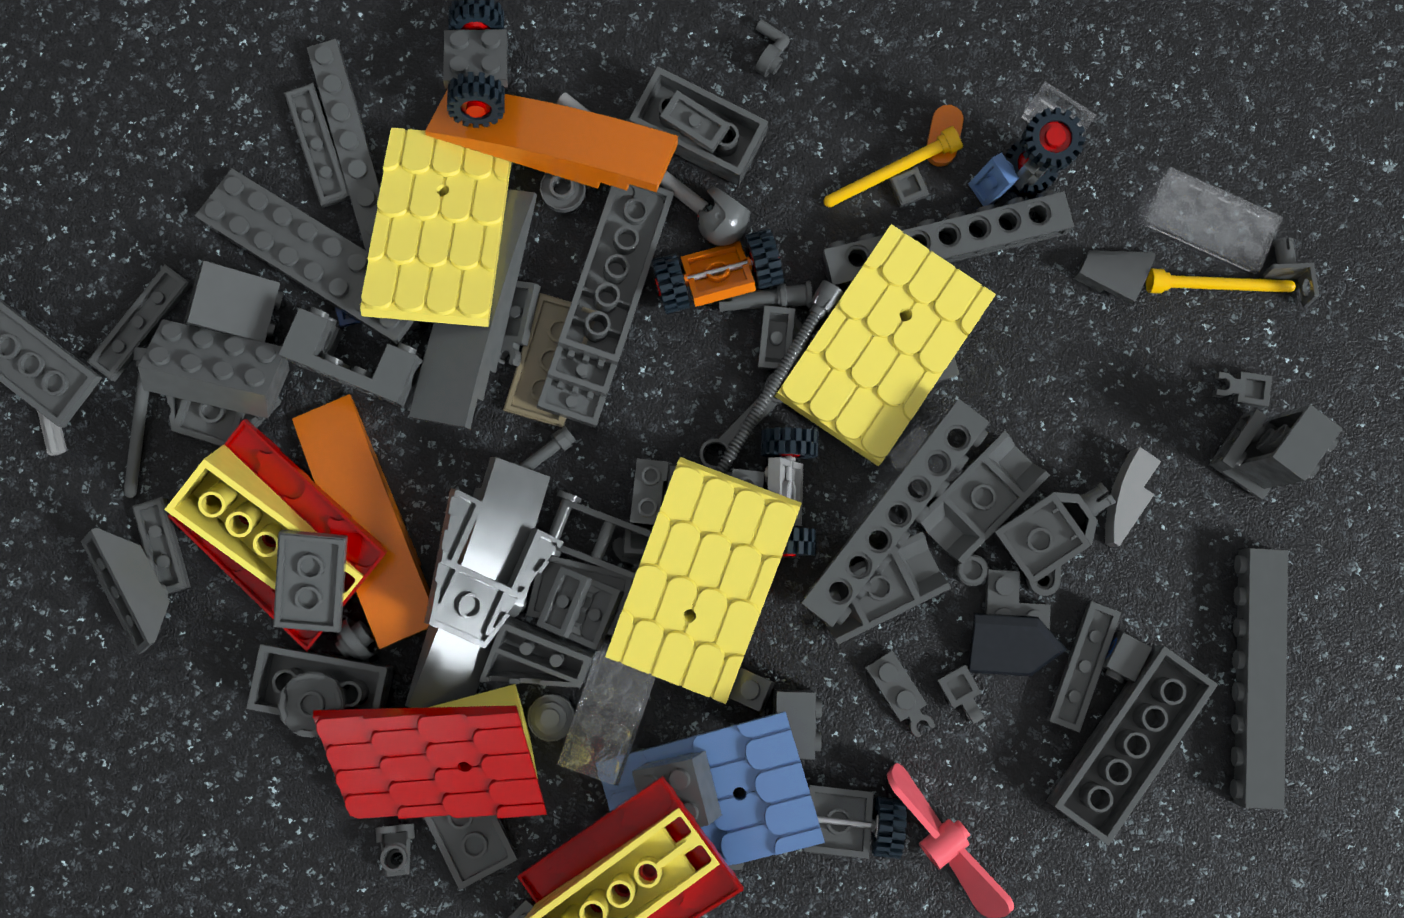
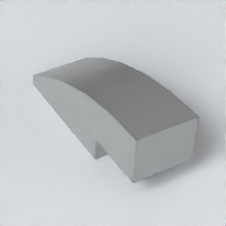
[1105,447,1161,548]

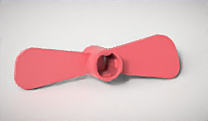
[887,763,1014,918]

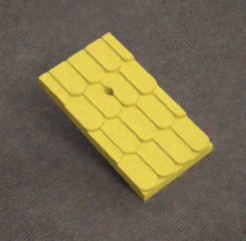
[360,128,512,327]
[774,224,996,466]
[605,457,802,704]

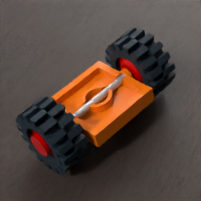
[652,229,784,314]

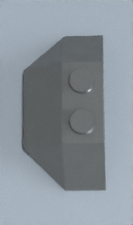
[81,528,170,654]

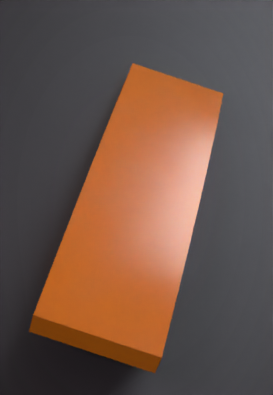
[425,91,678,192]
[292,394,430,649]

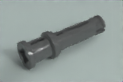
[719,281,812,312]

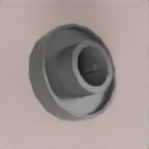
[540,173,586,213]
[335,617,375,661]
[527,694,575,742]

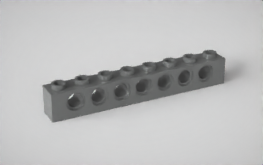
[821,190,1075,289]
[800,399,990,627]

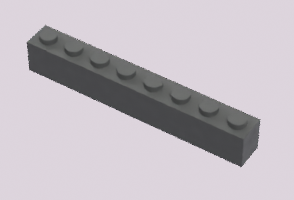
[1230,548,1288,810]

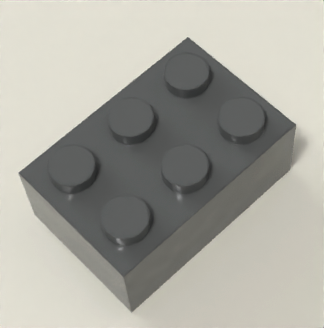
[1237,404,1343,489]

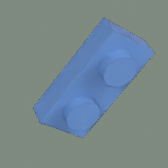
[968,152,1019,206]

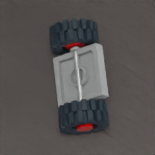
[761,427,819,557]

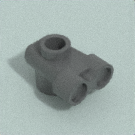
[375,824,415,877]

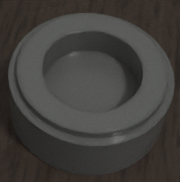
[955,554,988,586]

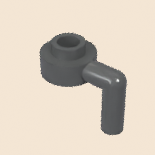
[755,19,790,77]

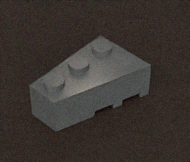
[479,617,596,688]

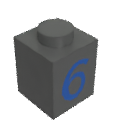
[1102,632,1152,684]

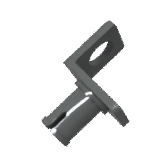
[1262,237,1319,307]

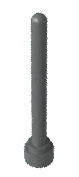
[123,347,149,498]

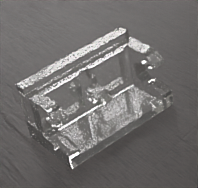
[1021,81,1097,136]

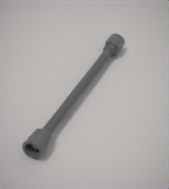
[714,280,844,474]

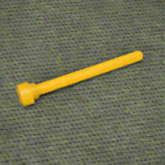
[823,126,963,207]
[1146,268,1296,294]

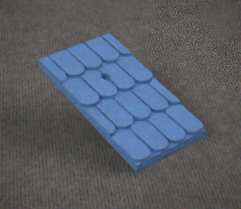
[596,711,825,866]

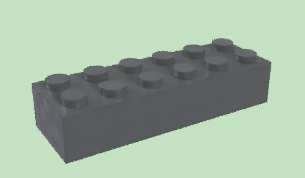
[1046,645,1218,846]

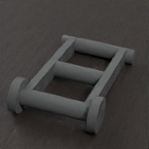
[548,490,651,579]

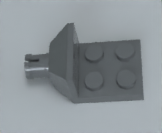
[995,482,1116,585]

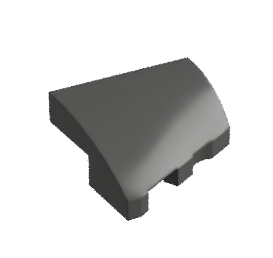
[1073,250,1156,304]

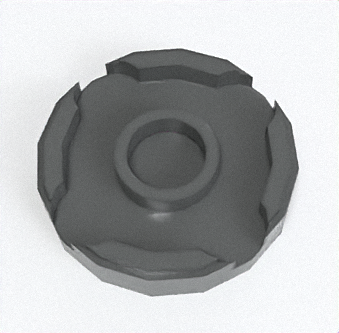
[278,671,346,738]

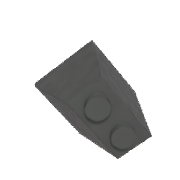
[183,261,283,342]

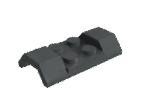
[919,431,1050,564]
[809,531,951,645]

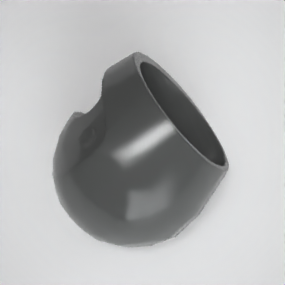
[697,185,751,246]

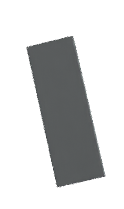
[132,497,191,594]

